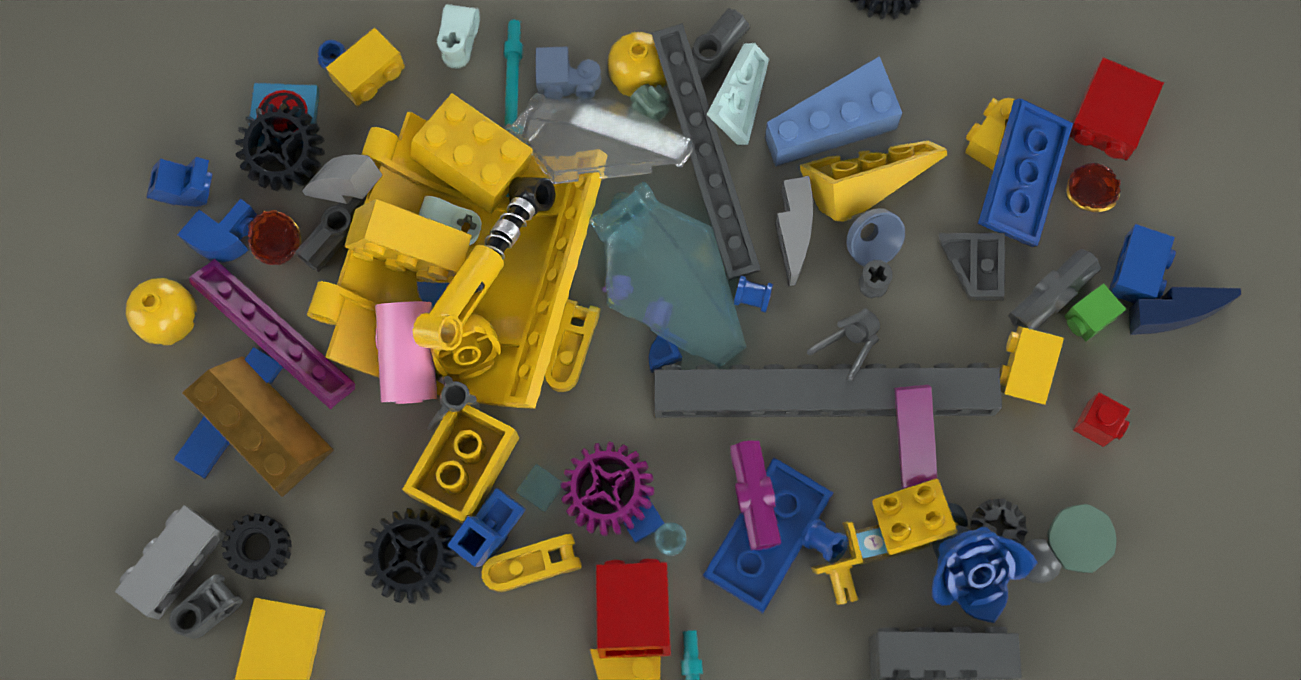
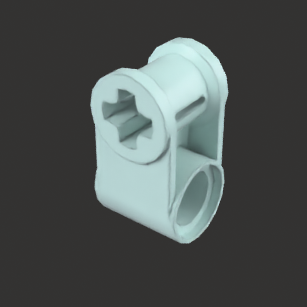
[437,4,480,69]
[419,196,482,245]

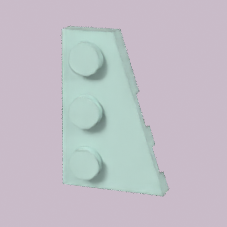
[707,43,769,145]

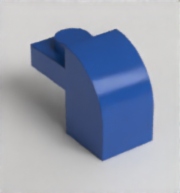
[146,157,213,207]
[177,199,259,262]
[447,488,526,567]

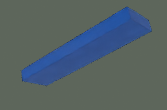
[174,347,283,479]

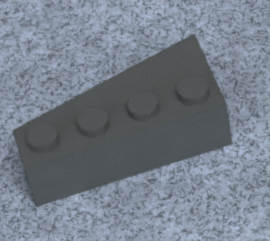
[869,627,1022,680]

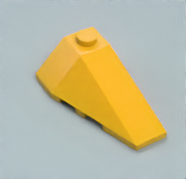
[800,140,947,221]

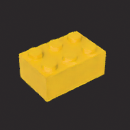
[410,93,534,214]
[344,199,472,283]
[402,404,519,524]

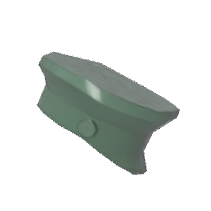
[1047,503,1117,573]

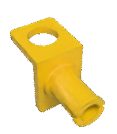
[811,521,863,605]

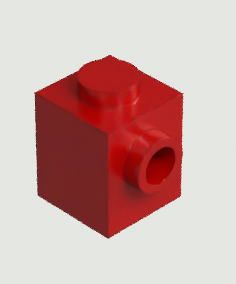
[1073,392,1131,447]

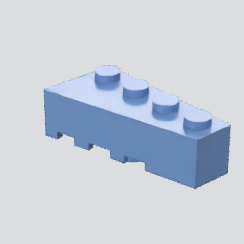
[765,56,902,166]

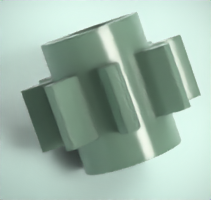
[630,84,669,124]

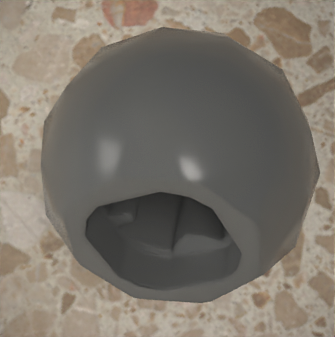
[1023,538,1062,584]

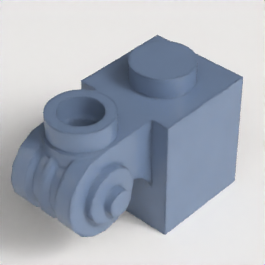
[536,47,602,100]

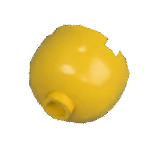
[608,32,667,97]
[126,278,197,346]
[430,313,501,379]

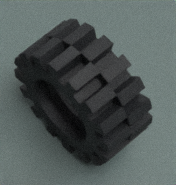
[222,514,292,580]

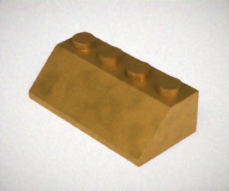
[182,356,334,497]

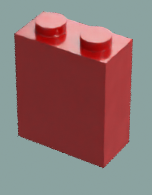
[1069,57,1165,161]
[596,558,671,659]

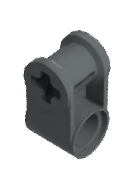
[169,574,243,639]

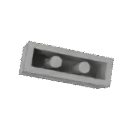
[115,505,225,619]

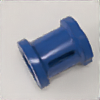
[734,276,773,313]
[801,519,849,563]

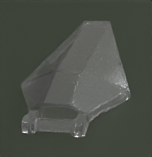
[503,93,693,184]

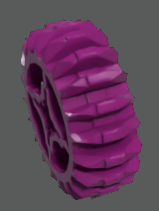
[560,442,655,536]

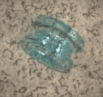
[655,522,686,556]

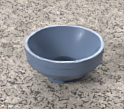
[846,208,905,266]

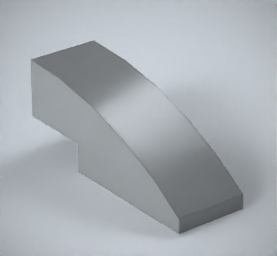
[302,154,382,204]
[775,176,813,286]

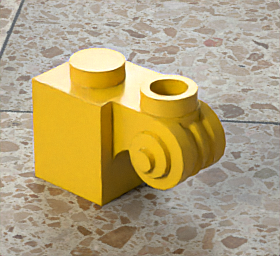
[965,98,1016,170]

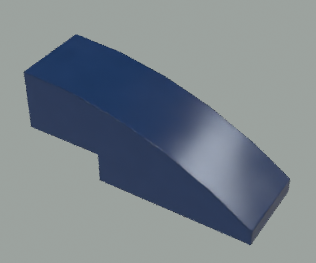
[1129,287,1242,335]

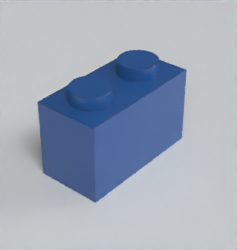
[1109,224,1176,303]

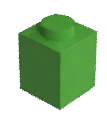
[1064,283,1126,342]

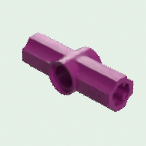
[730,440,781,550]

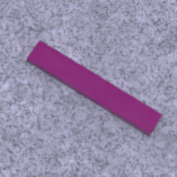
[189,259,356,409]

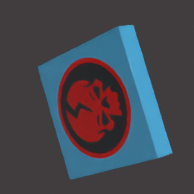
[249,83,320,148]

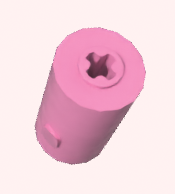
[375,301,437,404]

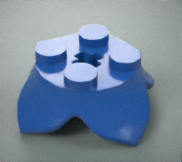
[932,527,1038,623]

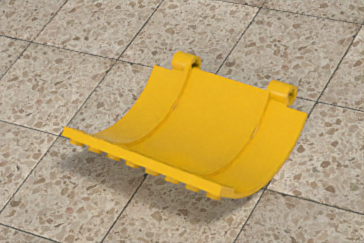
[307,112,608,408]

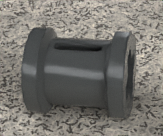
[859,260,892,298]

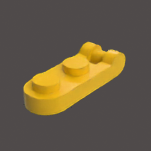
[545,299,601,392]
[481,533,582,592]

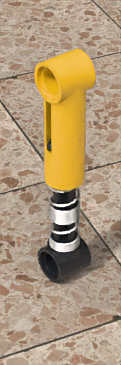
[412,177,556,351]

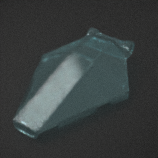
[589,182,746,368]

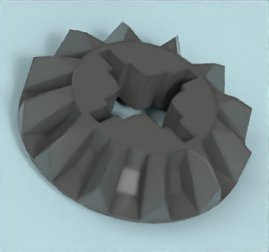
[970,498,1028,545]

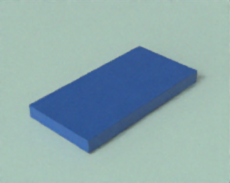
[978,98,1073,247]
[703,458,833,614]

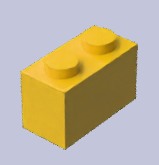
[326,27,405,107]
[1000,326,1064,405]

